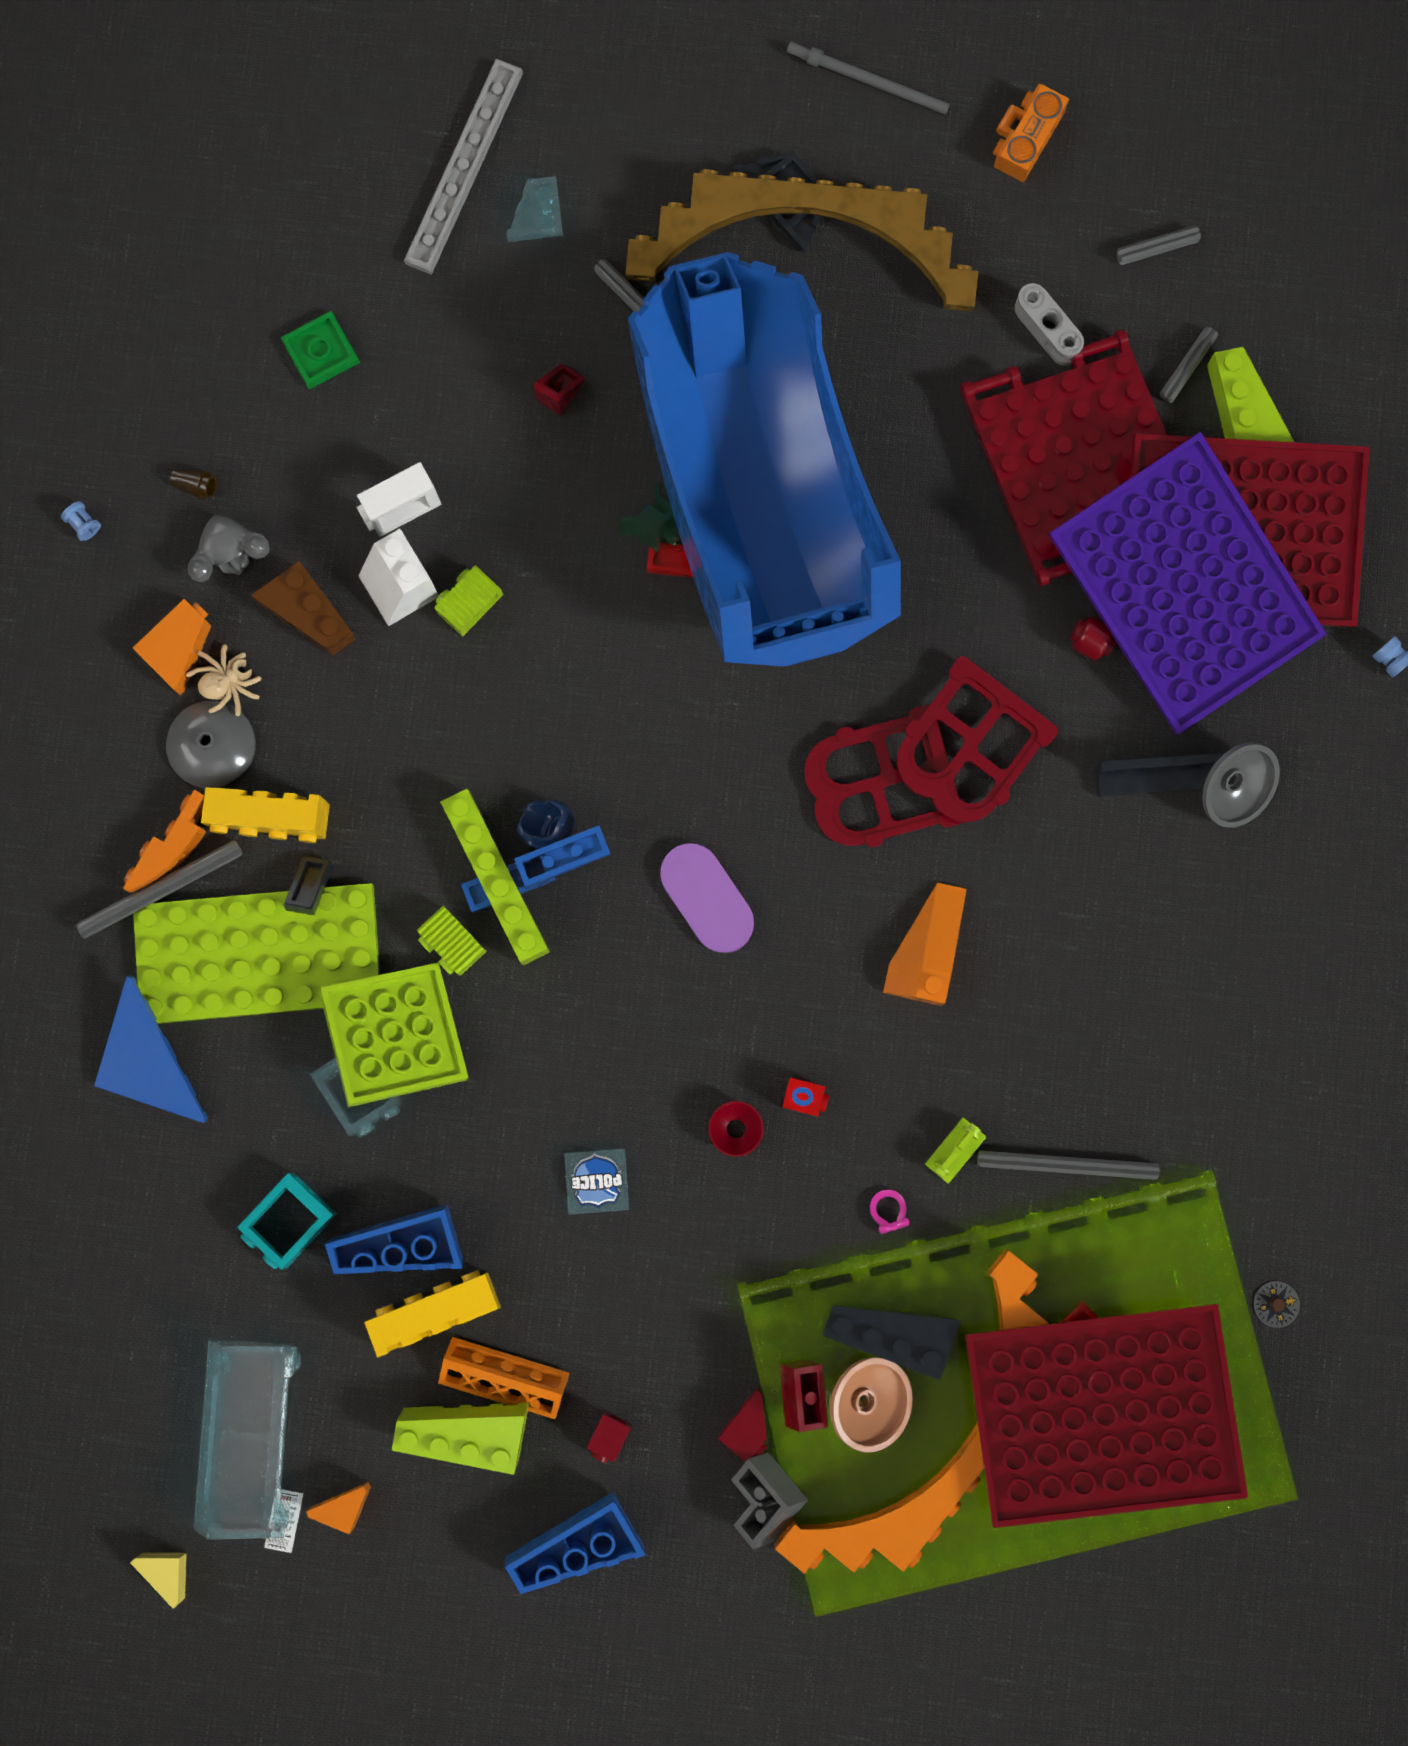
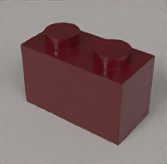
[779,1360,828,1433]

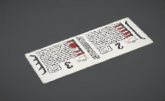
[264,1488,303,1553]

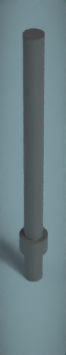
[787,41,950,115]

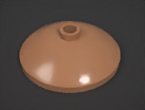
[830,1357,913,1452]

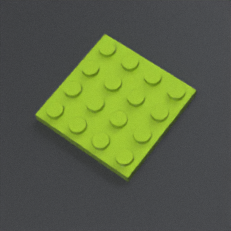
[319,963,468,1107]

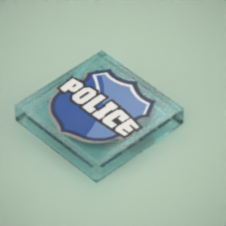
[564,1149,630,1215]

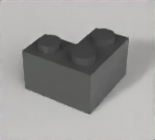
[731,1453,808,1550]

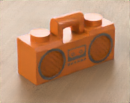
[993,84,1069,183]

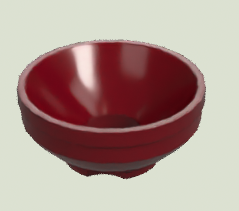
[708,1101,764,1157]

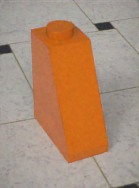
[133,599,211,695]

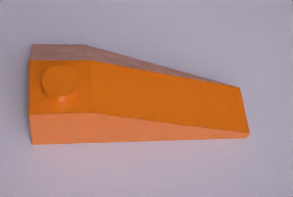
[883,883,967,1006]

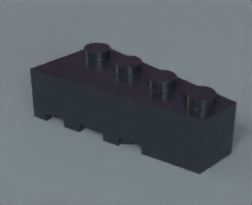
[820,1303,961,1380]

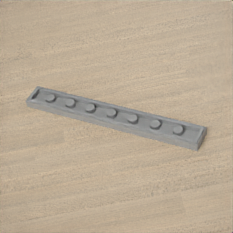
[404,59,523,275]

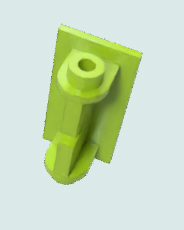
[925,1118,986,1184]

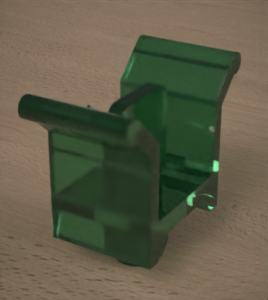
[619,482,681,552]

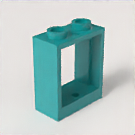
[237,1173,337,1270]

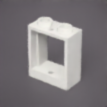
[357,462,442,537]

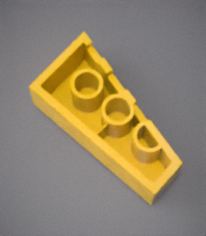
[201,787,330,843]
[364,1270,501,1358]

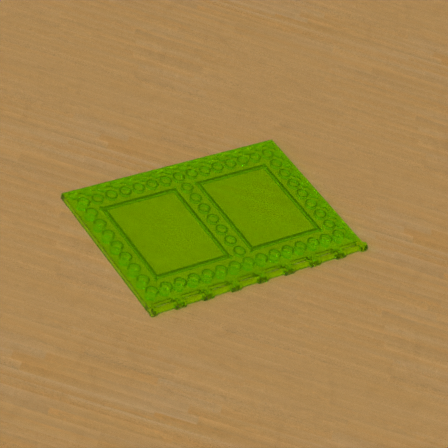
[737,1170,1298,1617]

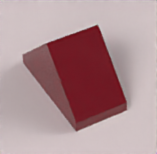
[534,363,586,416]

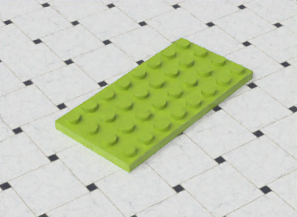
[133,883,380,1024]

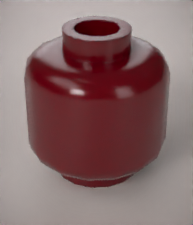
[1069,616,1116,661]

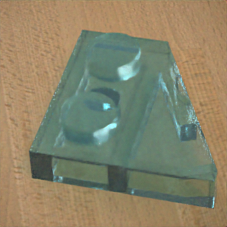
[507,176,563,242]

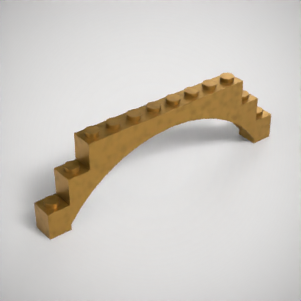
[626,169,978,312]

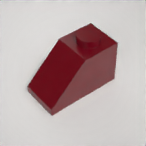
[718,1387,767,1462]

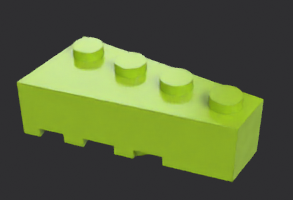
[1207,347,1294,442]
[392,1402,529,1475]

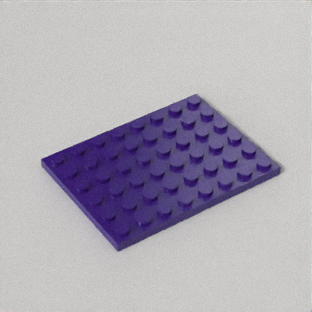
[1048,432,1327,734]

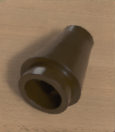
[170,468,217,500]

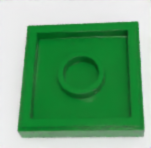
[280,311,360,390]

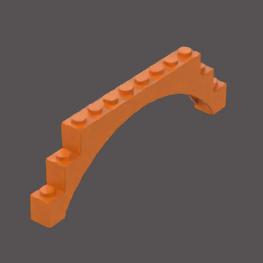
[774,1249,1048,1574]

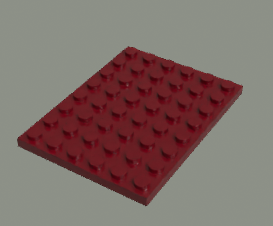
[1130,433,1370,627]
[965,1303,1248,1528]

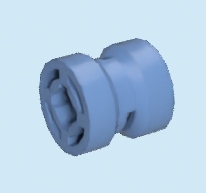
[1372,636,1408,678]

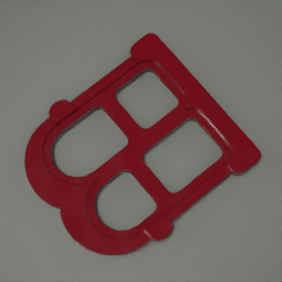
[897,656,1058,823]
[804,705,963,848]

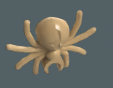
[185,645,261,716]

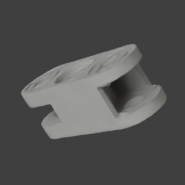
[1014,283,1084,366]

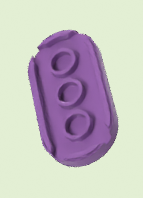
[661,843,754,953]

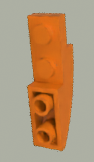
[123,790,207,893]

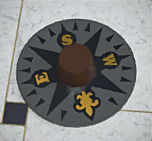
[1253,1281,1300,1328]

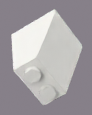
[359,529,439,626]

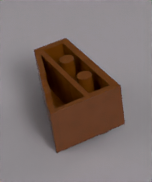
[251,561,356,656]

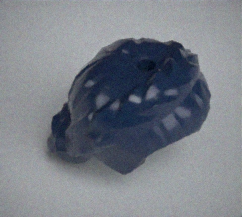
[517,799,575,849]

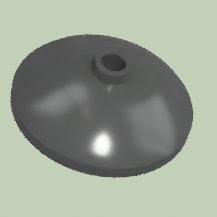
[166,701,256,788]
[1202,742,1280,828]

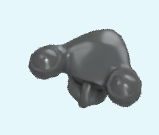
[188,515,270,583]

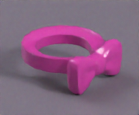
[870,1190,909,1234]

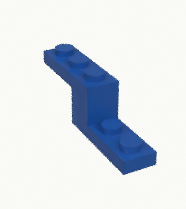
[461,825,611,913]

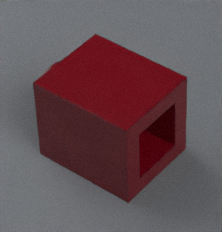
[587,1411,632,1463]

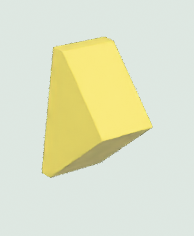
[131,1553,186,1608]

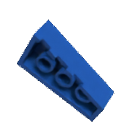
[325,1204,464,1274]
[505,1492,646,1594]

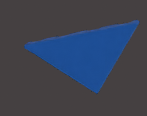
[94,975,208,1123]

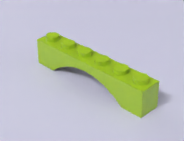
[441,789,550,966]

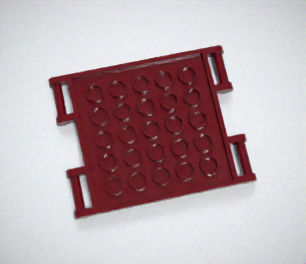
[960,329,1167,587]

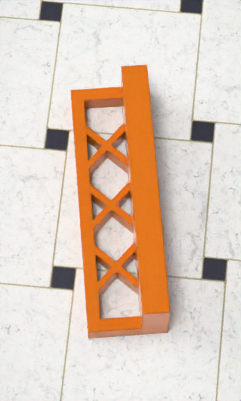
[438,1337,569,1420]

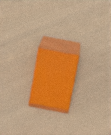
[306,1482,371,1534]

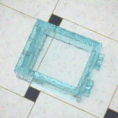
[310,1058,404,1138]

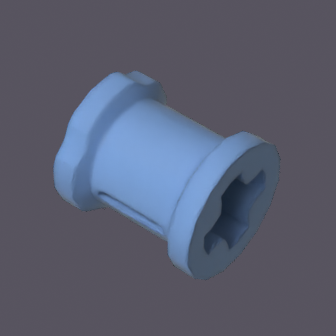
[61,501,101,541]

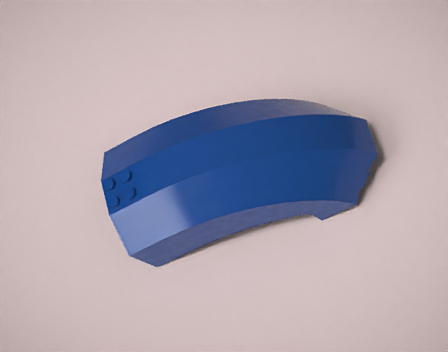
[628,252,901,666]

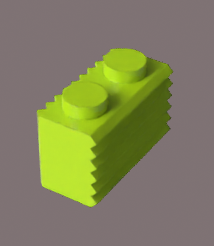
[434,565,503,637]
[417,906,487,976]

